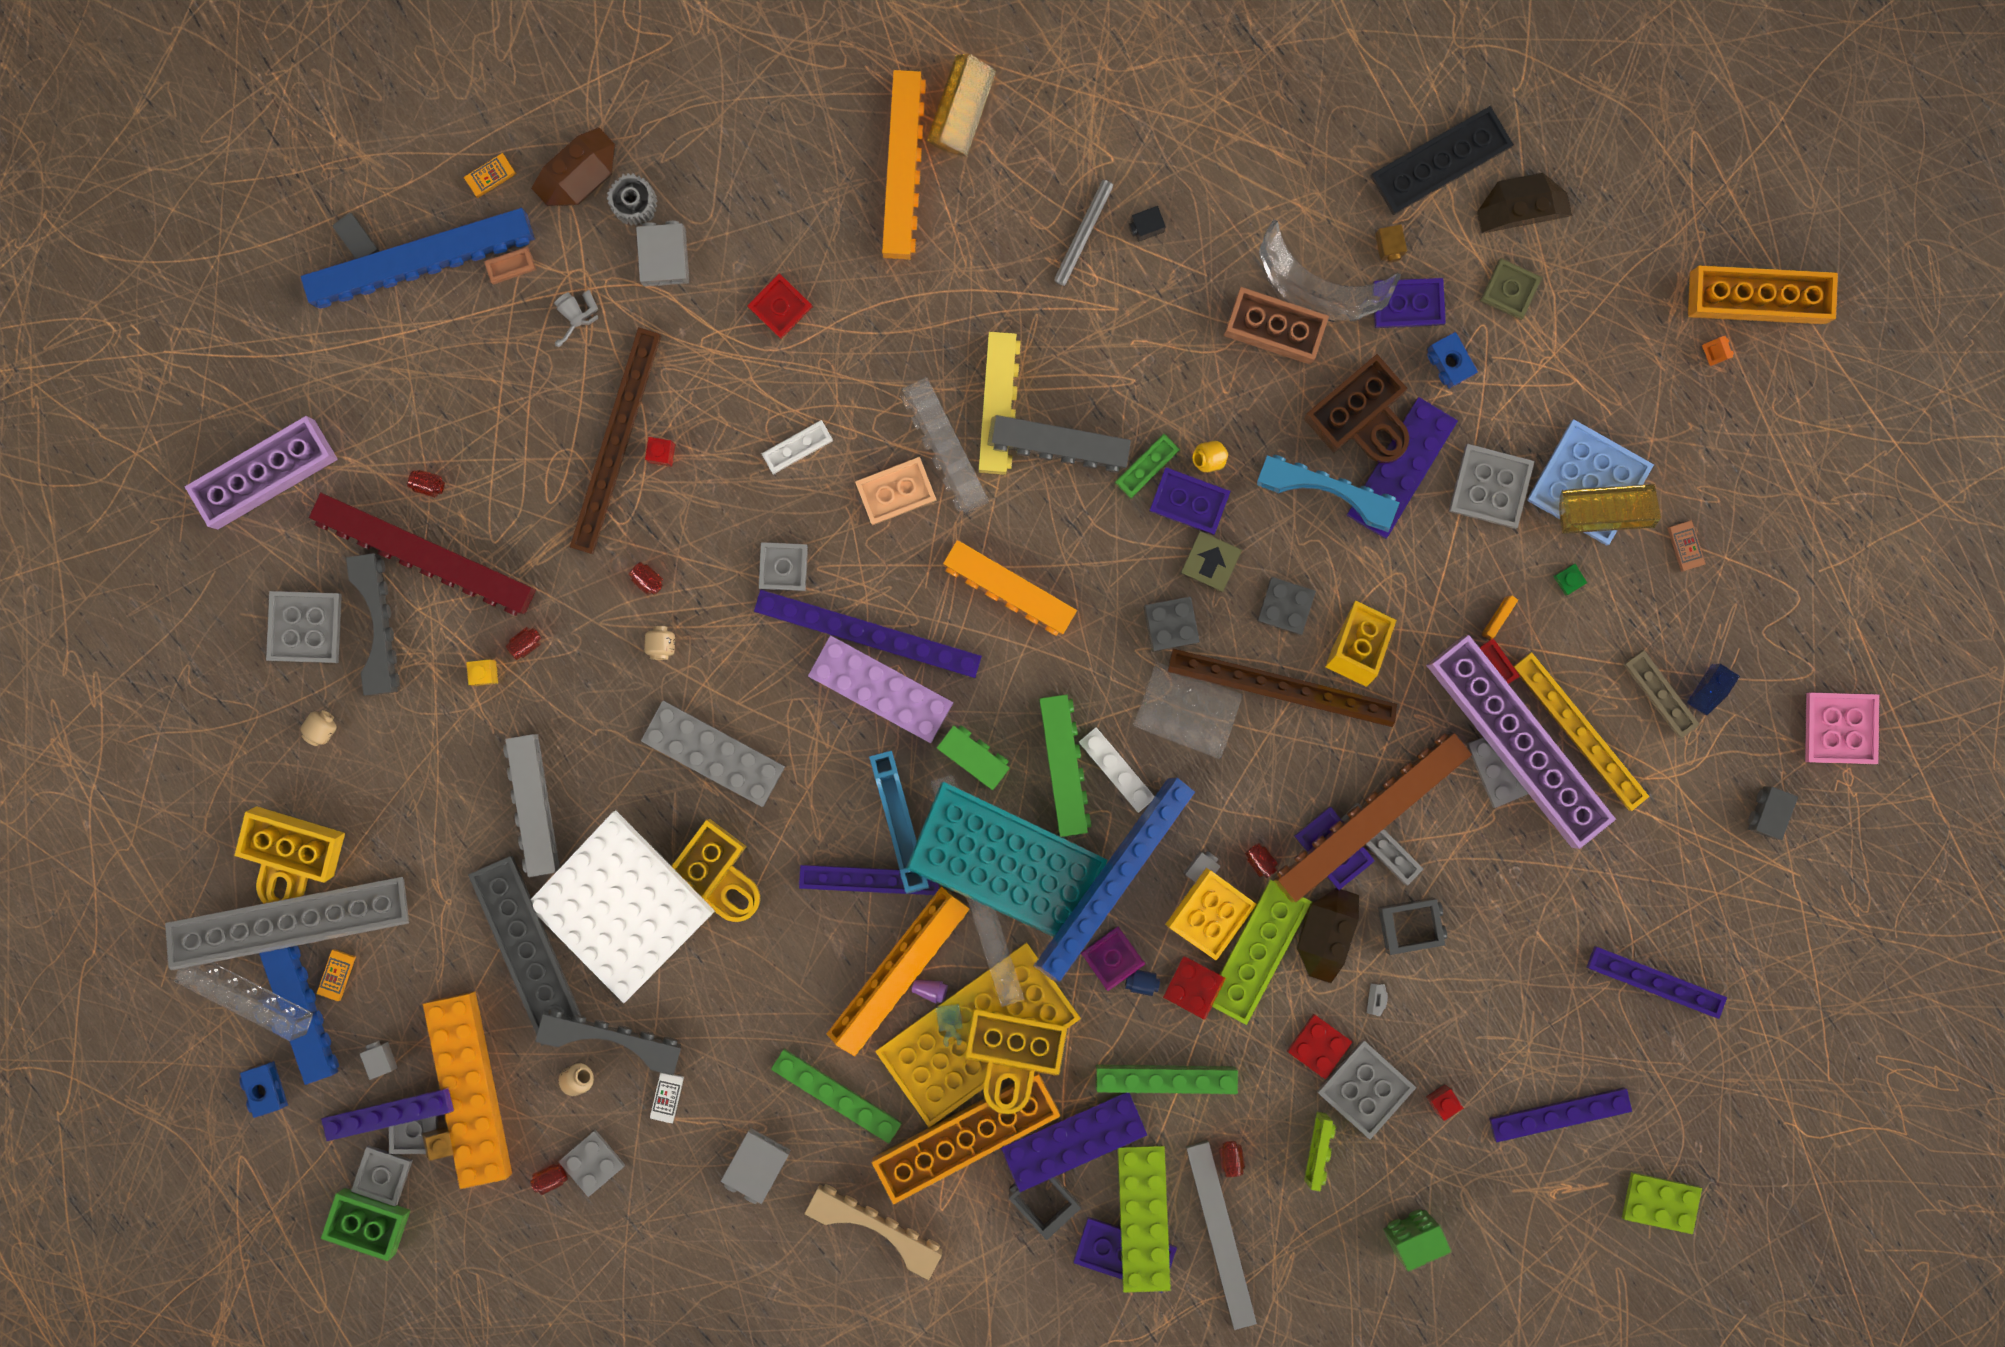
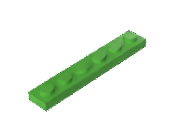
[771,1049,902,1144]

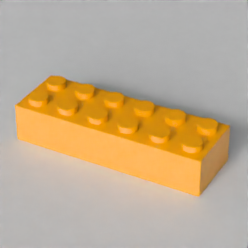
[1688,266,1838,324]

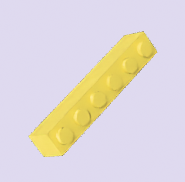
[979,332,1021,475]

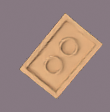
[855,457,937,525]

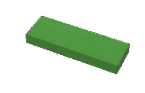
[1115,434,1180,499]

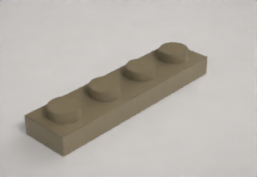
[1623,650,1700,738]

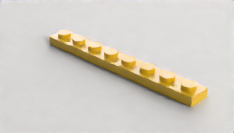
[1513,652,1650,811]

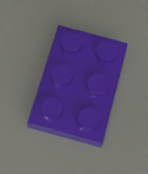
[1373,278,1446,328]
[1149,467,1231,535]
[1294,807,1375,890]

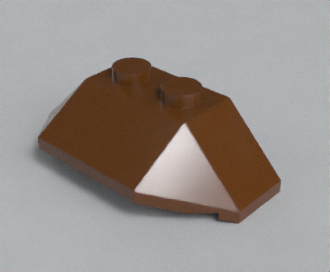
[531,127,615,206]

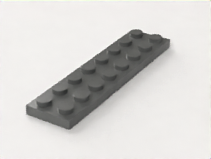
[468,856,581,1046]

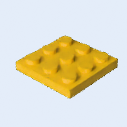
[1165,867,1257,960]

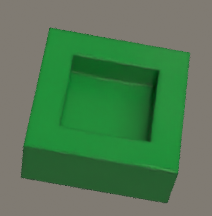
[1553,564,1587,596]

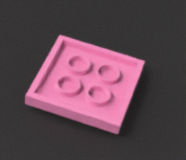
[1805,693,1879,764]

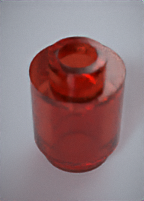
[407,470,445,498]
[628,562,663,596]
[506,627,542,660]
[1245,843,1278,878]
[1219,1141,1245,1177]
[530,1163,568,1195]

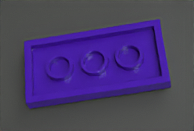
[1073,1217,1177,1293]

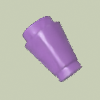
[912,979,948,1004]

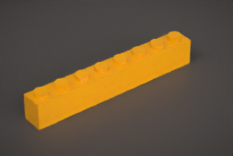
[882,70,926,260]
[826,886,970,1056]

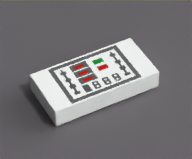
[650,1073,684,1123]

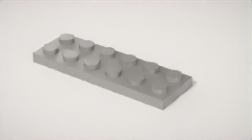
[641,701,786,807]

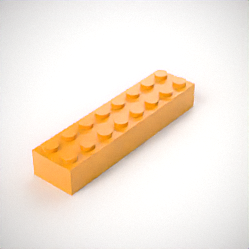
[423,991,512,1189]
[872,1072,1060,1205]

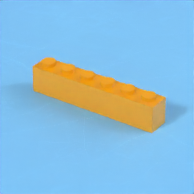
[943,540,1077,637]

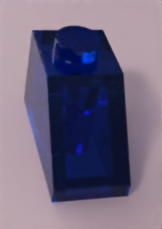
[1687,664,1740,716]

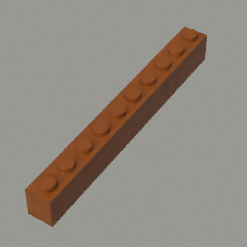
[1273,733,1472,902]

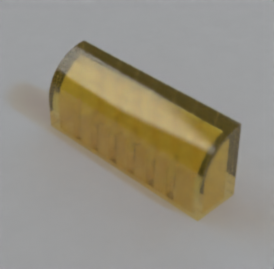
[927,54,997,156]
[1559,484,1661,534]

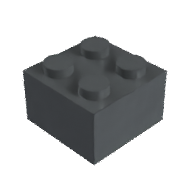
[1143,597,1200,652]

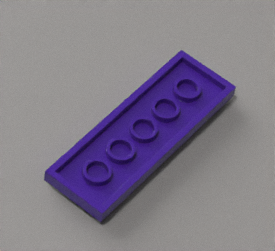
[1346,397,1458,539]
[1001,1093,1147,1192]

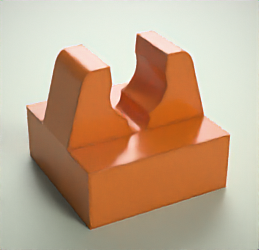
[1702,336,1734,366]

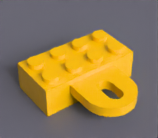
[234,806,345,904]
[671,819,760,922]
[965,1009,1067,1114]

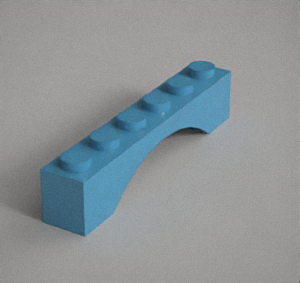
[1257,455,1400,532]
[869,751,929,894]

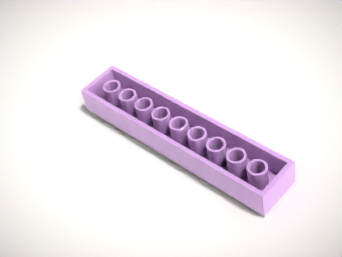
[1426,635,1616,849]

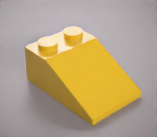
[1325,600,1397,687]

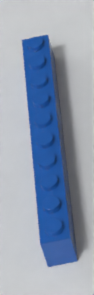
[300,208,535,308]
[1033,778,1195,982]

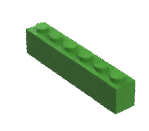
[1039,695,1091,837]
[1096,1064,1238,1094]

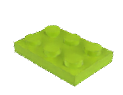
[1304,1111,1336,1192]
[1622,1172,1702,1234]

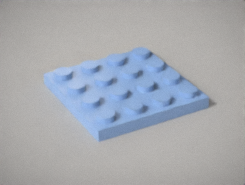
[1527,419,1654,545]

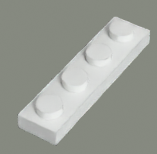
[1079,727,1155,813]

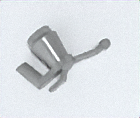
[554,290,598,347]

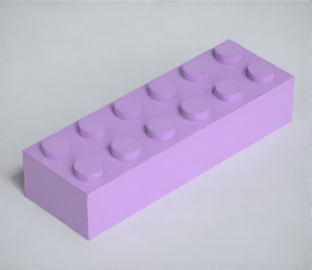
[185,416,338,529]
[808,635,953,743]

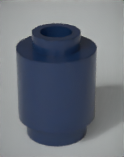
[1125,970,1160,996]

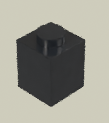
[1128,206,1166,242]

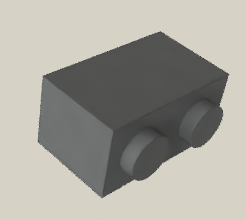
[1748,786,1798,840]

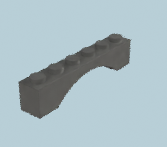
[346,553,400,696]
[535,1009,681,1075]

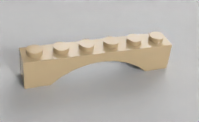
[805,1184,942,1280]

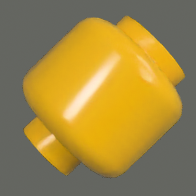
[1192,441,1228,472]

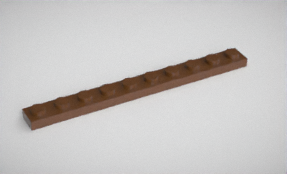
[570,327,662,555]
[1168,649,1397,727]

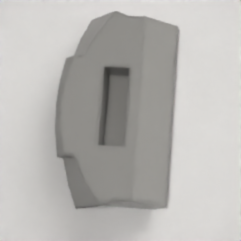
[1367,983,1388,1016]

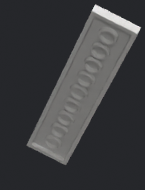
[165,877,409,970]

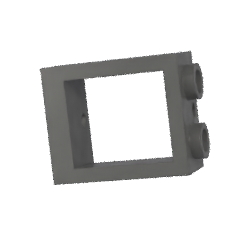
[1378,898,1447,955]
[1008,1176,1081,1240]

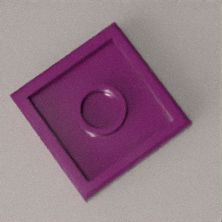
[1081,926,1145,991]

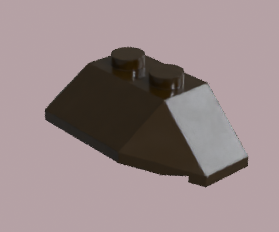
[1477,173,1572,234]
[1297,888,1359,983]

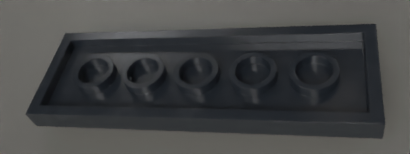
[1370,106,1514,215]

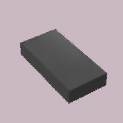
[332,212,379,259]

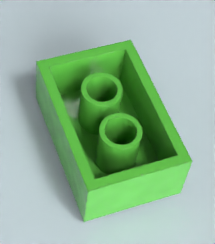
[937,725,1010,790]
[321,1188,411,1261]
[1383,1210,1452,1272]

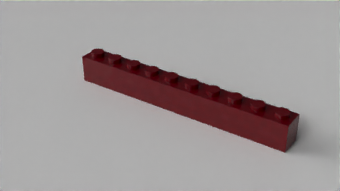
[309,493,537,616]

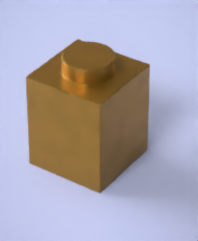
[1375,224,1407,263]
[422,1127,453,1161]

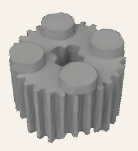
[607,173,658,226]

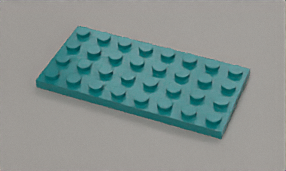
[906,782,1108,937]

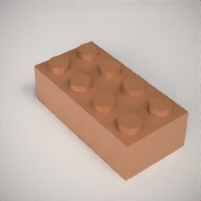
[1224,287,1329,365]

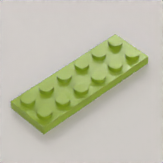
[1212,879,1312,1025]
[1117,1146,1171,1293]

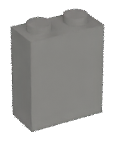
[636,221,689,287]
[721,1128,791,1204]

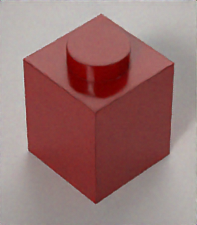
[645,437,676,467]
[1426,1084,1464,1121]

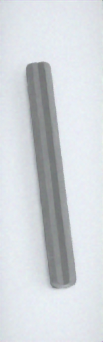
[1054,180,1113,286]

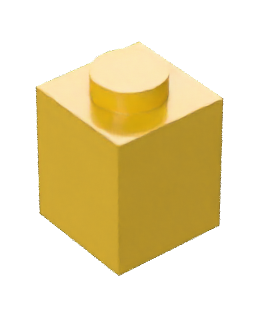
[466,660,498,686]

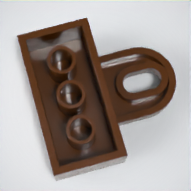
[1304,354,1409,463]

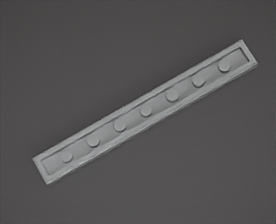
[1186,1141,1257,1330]

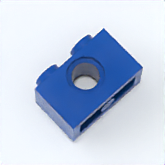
[1427,332,1478,389]
[239,1061,288,1118]

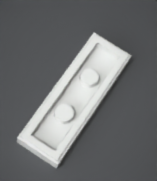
[761,420,833,474]

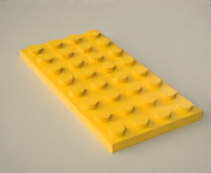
[875,942,1081,1128]

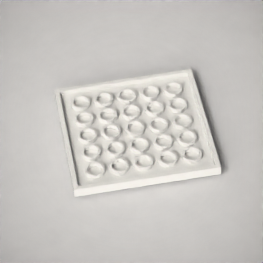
[531,811,715,1003]

